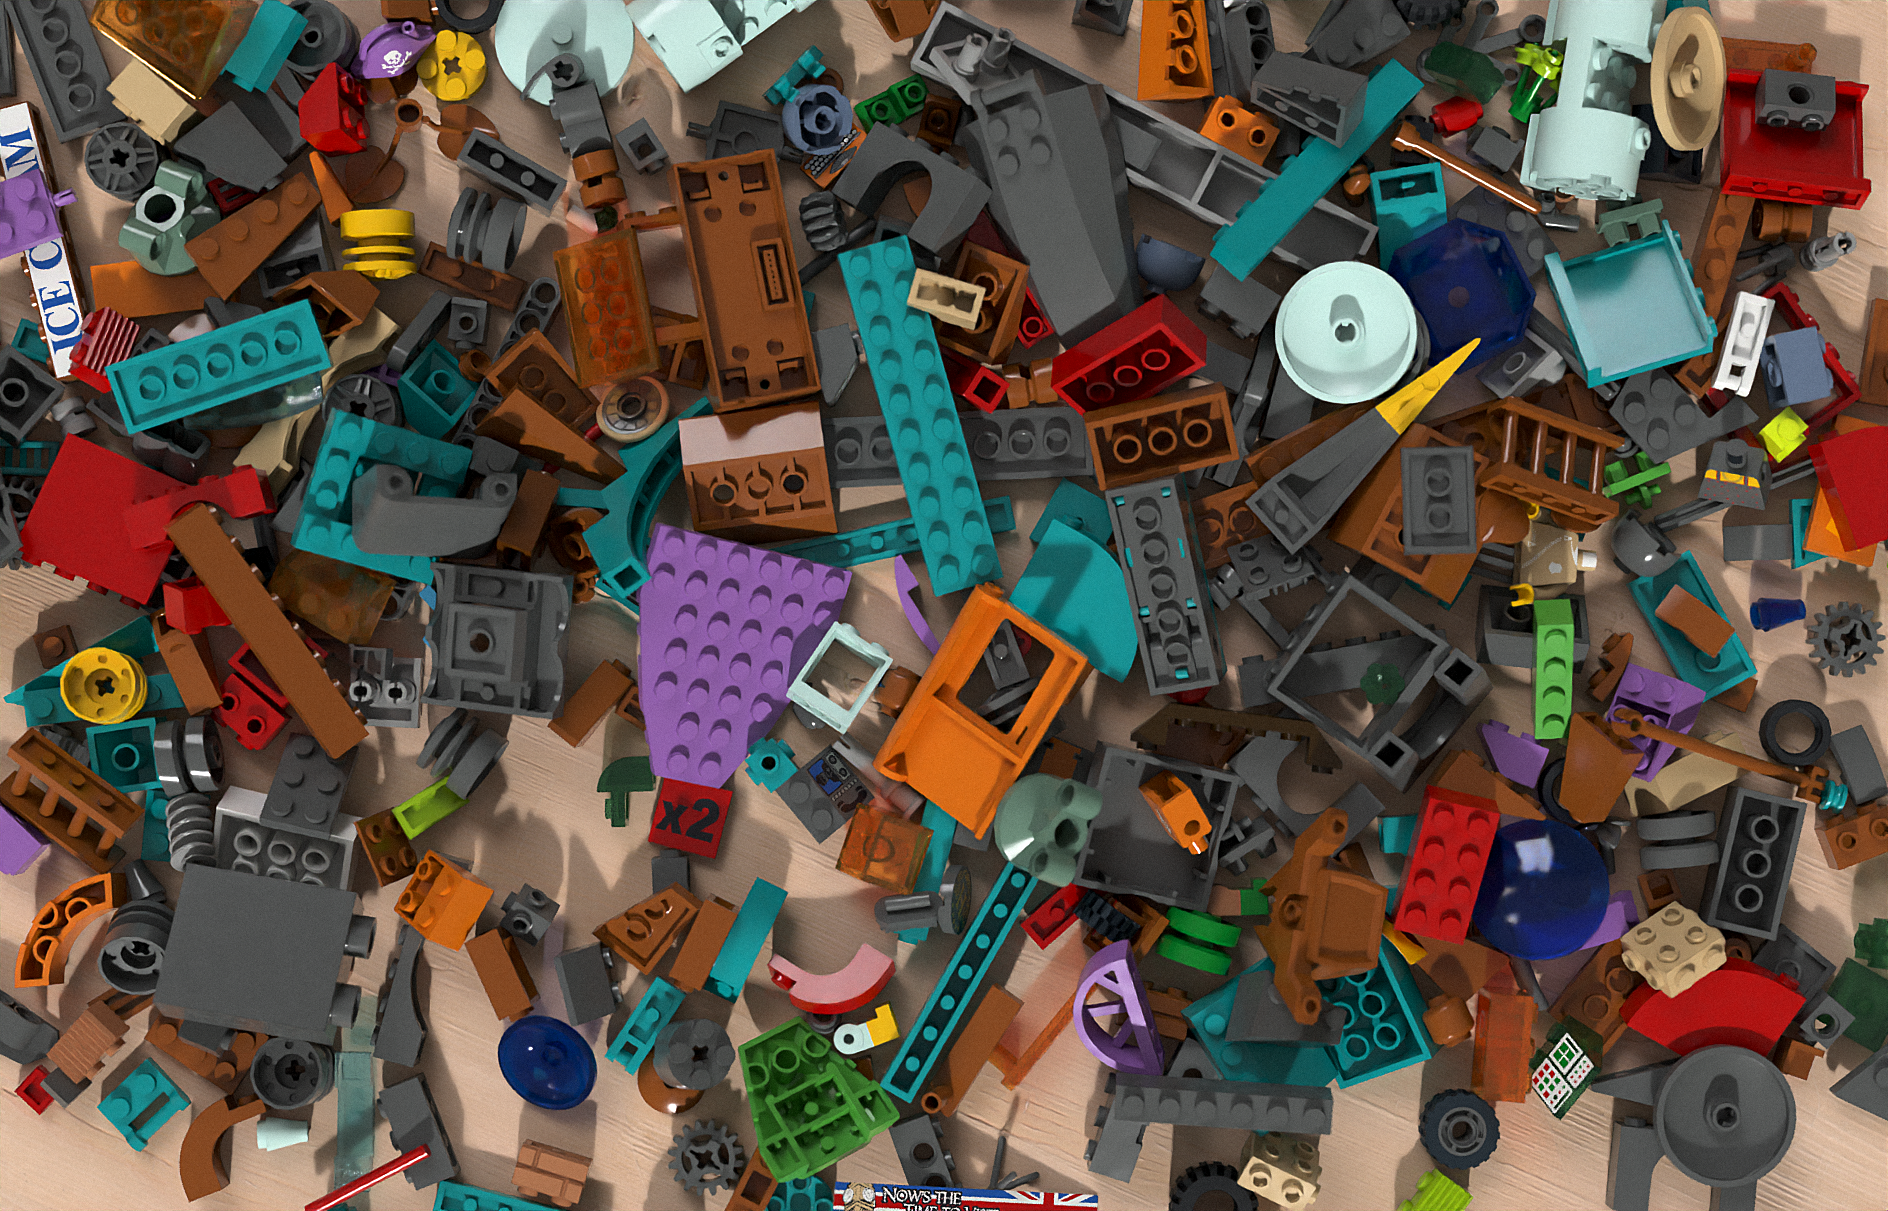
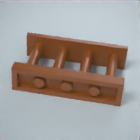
[1480,396,1625,525]
[0,727,146,875]

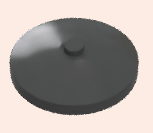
[1653,1044,1796,1188]

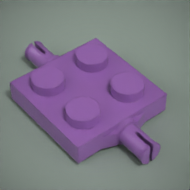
[0,168,78,259]

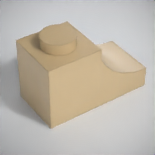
[907,268,986,330]

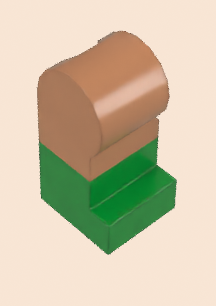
[1206,877,1269,916]

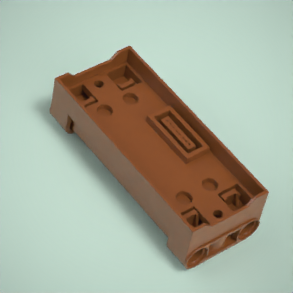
[666,148,821,414]

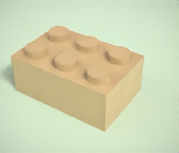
[107,57,208,150]

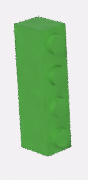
[1531,599,1574,739]

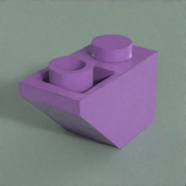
[1476,719,1549,789]

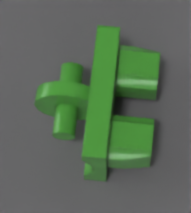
[1603,451,1672,510]

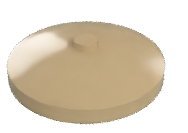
[1651,7,1727,151]

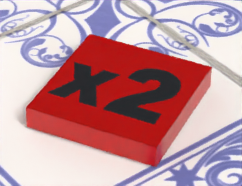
[648,778,734,859]

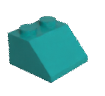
[86,716,167,793]

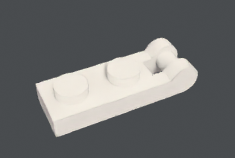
[1711,291,1775,397]

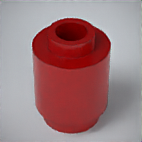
[1428,92,1484,139]

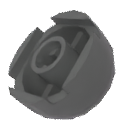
[1610,508,1681,577]

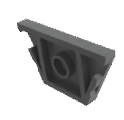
[1829,1043,1888,1121]

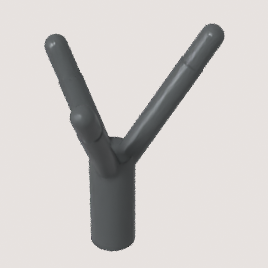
[987,1136,1040,1191]

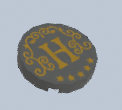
[938,864,972,935]

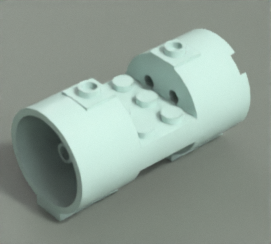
[624,0,817,94]
[1520,0,1667,201]

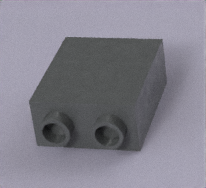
[153,863,377,1046]

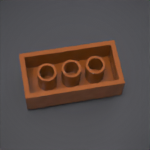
[1083,381,1240,491]

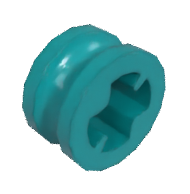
[1818,780,1848,815]

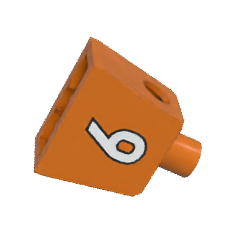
[1138,769,1212,855]

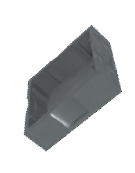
[1071,740,1240,913]

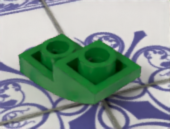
[854,73,930,134]

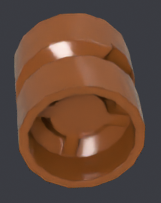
[571,149,628,210]
[1751,198,1813,243]
[1002,357,1058,409]

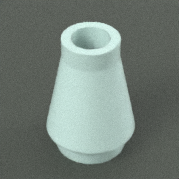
[257,1116,309,1152]

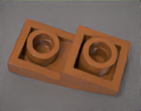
[1655,584,1735,658]
[1584,632,1634,702]

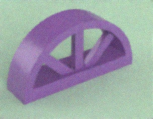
[1073,939,1166,1075]

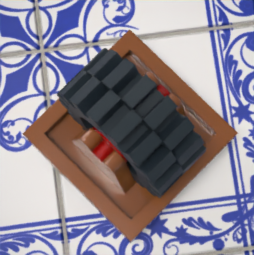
[1073,889,1170,967]

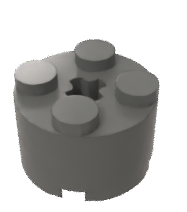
[653,1019,736,1090]

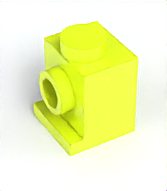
[1756,406,1808,463]

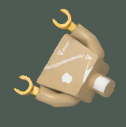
[1510,498,1597,607]

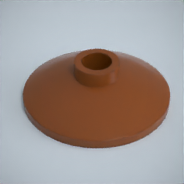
[637,1049,705,1114]

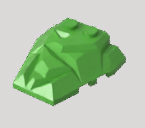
[738,1016,900,1183]

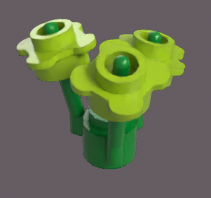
[1508,42,1564,125]

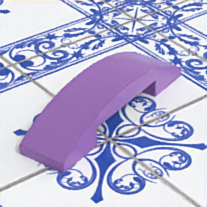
[894,555,974,676]

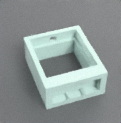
[786,621,893,735]

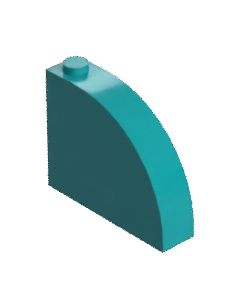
[1008,513,1138,683]

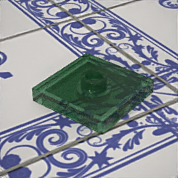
[1816,957,1888,1053]

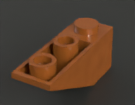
[150,607,224,717]

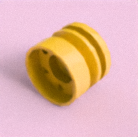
[340,209,417,282]
[60,647,148,725]

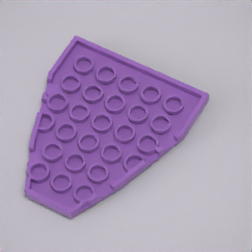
[636,522,852,789]

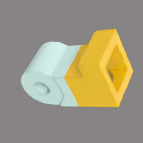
[834,1000,901,1054]

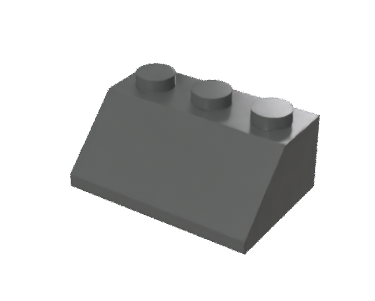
[1475,584,1590,674]

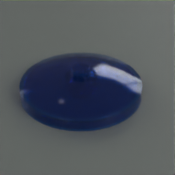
[1472,819,1610,961]

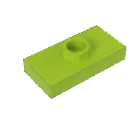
[391,773,470,840]

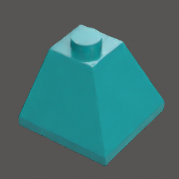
[397,339,482,440]

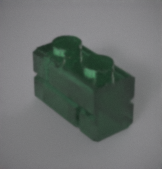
[1423,41,1506,105]

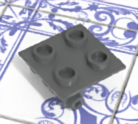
[1226,533,1315,602]

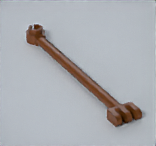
[1611,708,1830,804]

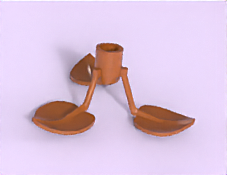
[345,64,500,204]
[1477,399,1602,544]

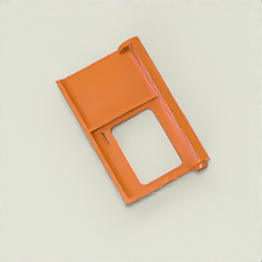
[872,582,1089,840]

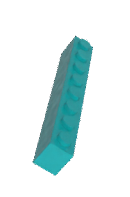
[1210,58,1425,282]
[880,861,1039,1103]

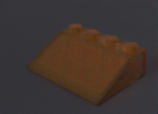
[88,0,259,101]
[553,228,662,389]

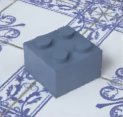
[1759,326,1833,410]

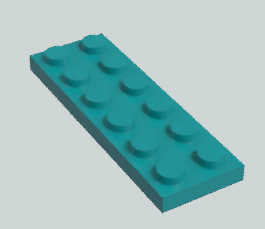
[104,298,334,435]

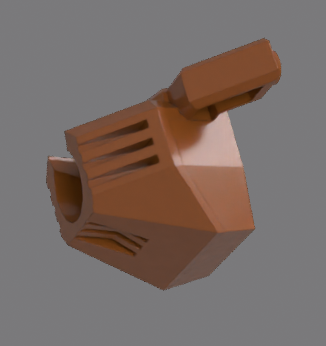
[1253,807,1388,1025]

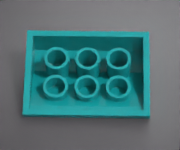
[1314,934,1444,1089]
[1180,956,1339,1138]

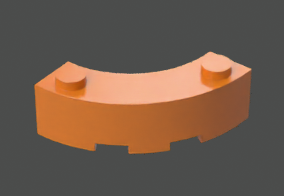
[15,873,127,988]

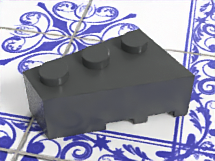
[1250,51,1369,148]
[1083,1070,1150,1183]

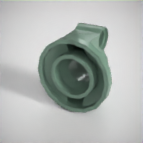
[118,159,223,277]
[994,772,1103,887]

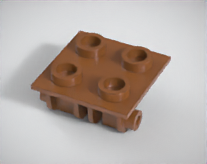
[354,807,418,888]

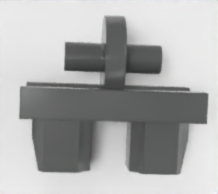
[1218,815,1277,876]

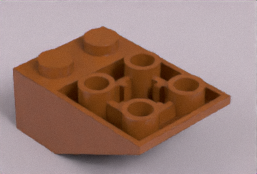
[1425,749,1546,821]

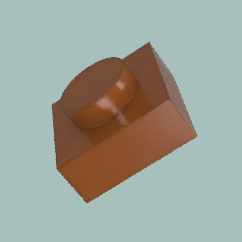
[33,625,79,669]

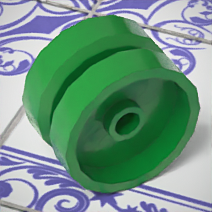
[1154,905,1243,976]

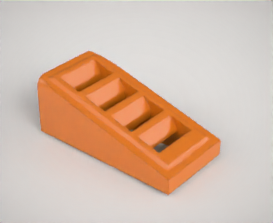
[309,151,358,228]

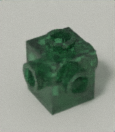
[1854,918,1888,970]

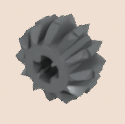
[799,190,848,251]

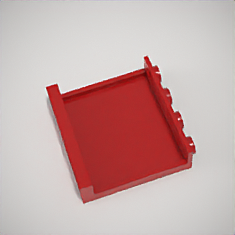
[1720,68,1871,210]
[18,433,192,610]

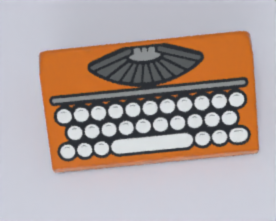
[800,122,867,191]

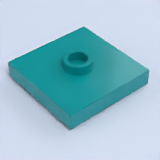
[1029,477,1113,544]

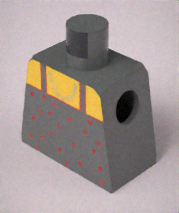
[1698,439,1773,510]

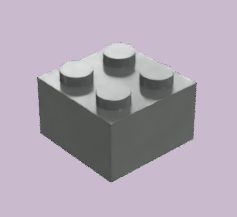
[1194,263,1282,340]

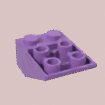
[1605,662,1706,783]

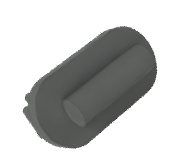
[874,891,943,934]

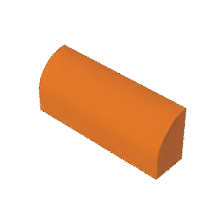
[90,261,241,318]

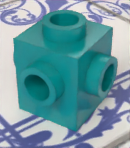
[745,737,800,793]

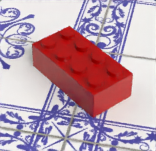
[1050,293,1207,418]
[1391,784,1500,945]

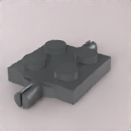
[686,100,804,166]

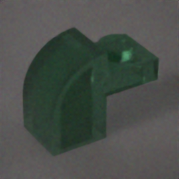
[597,755,656,827]

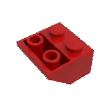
[298,62,370,158]

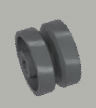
[284,0,361,83]
[154,714,225,798]
[1636,810,1720,869]

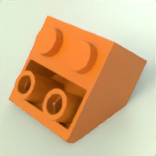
[393,849,494,952]

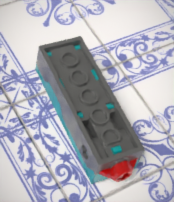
[1105,472,1228,705]

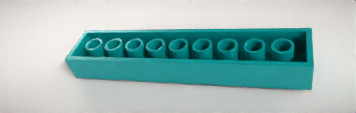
[837,235,1004,597]

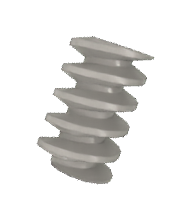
[165,793,217,873]

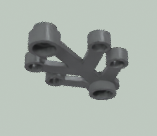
[1416,0,1546,98]

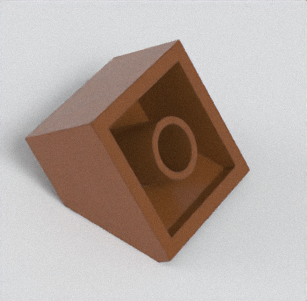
[272,269,381,342]

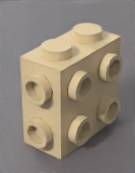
[1620,901,1727,998]
[1237,1131,1322,1211]

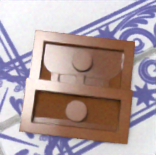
[630,305,708,391]

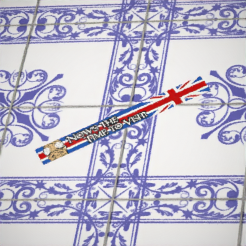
[833,1182,1098,1211]

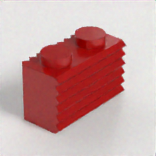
[68,307,141,394]

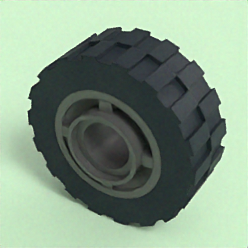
[1418,1088,1500,1170]

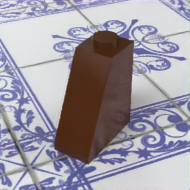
[496,469,561,572]

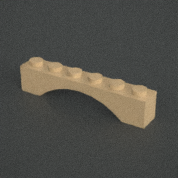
[233,305,404,497]

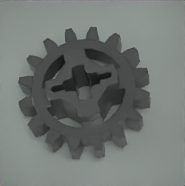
[1805,602,1886,678]
[668,1118,744,1196]

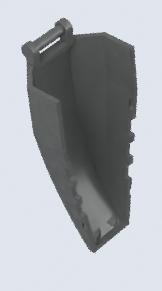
[960,69,1145,351]

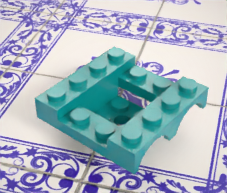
[290,407,473,585]

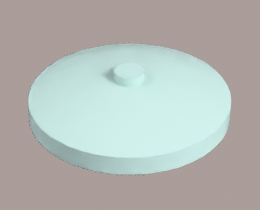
[495,0,635,107]
[1275,261,1418,403]

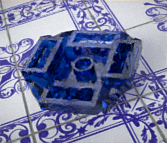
[1386,218,1537,375]

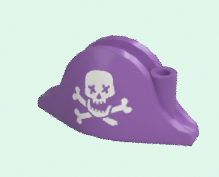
[350,21,437,79]

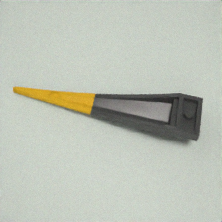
[1245,338,1481,555]

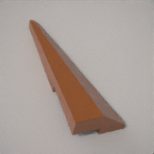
[473,382,628,486]

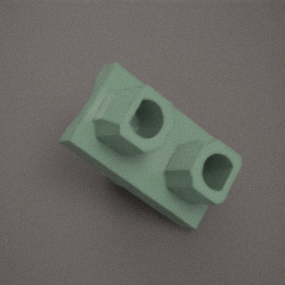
[1594,193,1664,247]

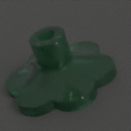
[1360,663,1405,705]

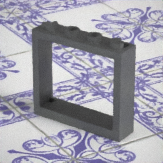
[1262,570,1453,760]

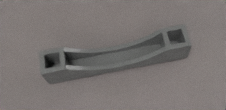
[370,851,474,1068]

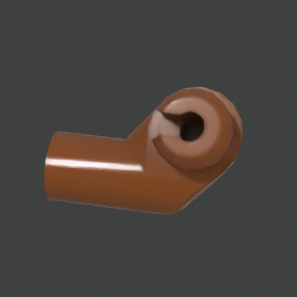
[1342,164,1370,208]

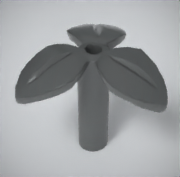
[1571,816,1631,875]

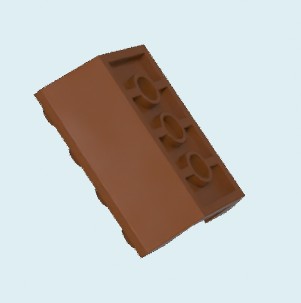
[678,400,838,545]
[1325,422,1495,605]

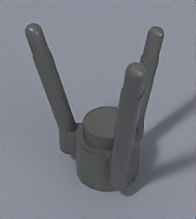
[1735,242,1796,296]

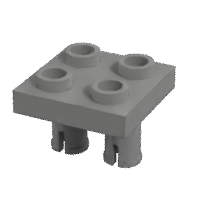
[929,28,1022,105]
[349,657,423,728]

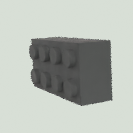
[1698,785,1808,941]

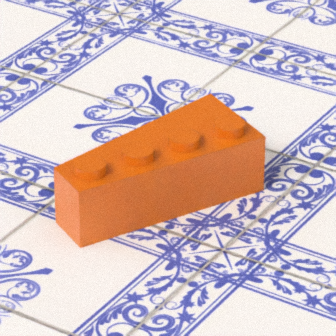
[1137,0,1215,104]

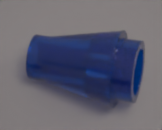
[1749,598,1806,632]

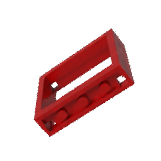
[1675,281,1863,462]

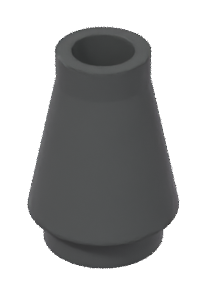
[123,859,167,904]

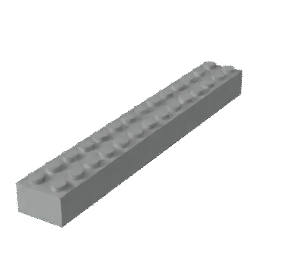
[910,0,1379,275]

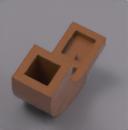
[179,1092,273,1202]

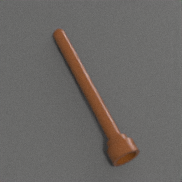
[1389,120,1542,214]

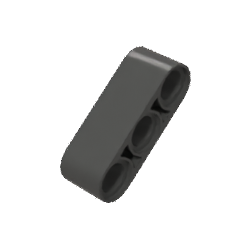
[1225,0,1275,107]

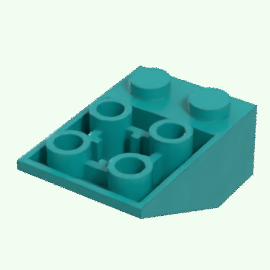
[1366,162,1451,280]

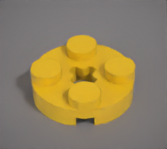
[416,30,488,102]

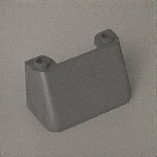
[352,465,517,559]

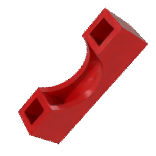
[121,464,277,552]

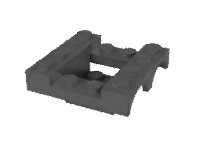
[421,560,574,719]

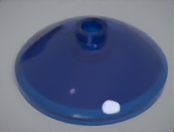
[498,1015,597,1110]

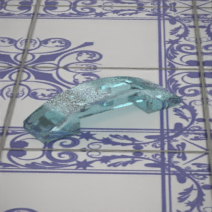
[183,371,324,430]
[334,1051,375,1192]

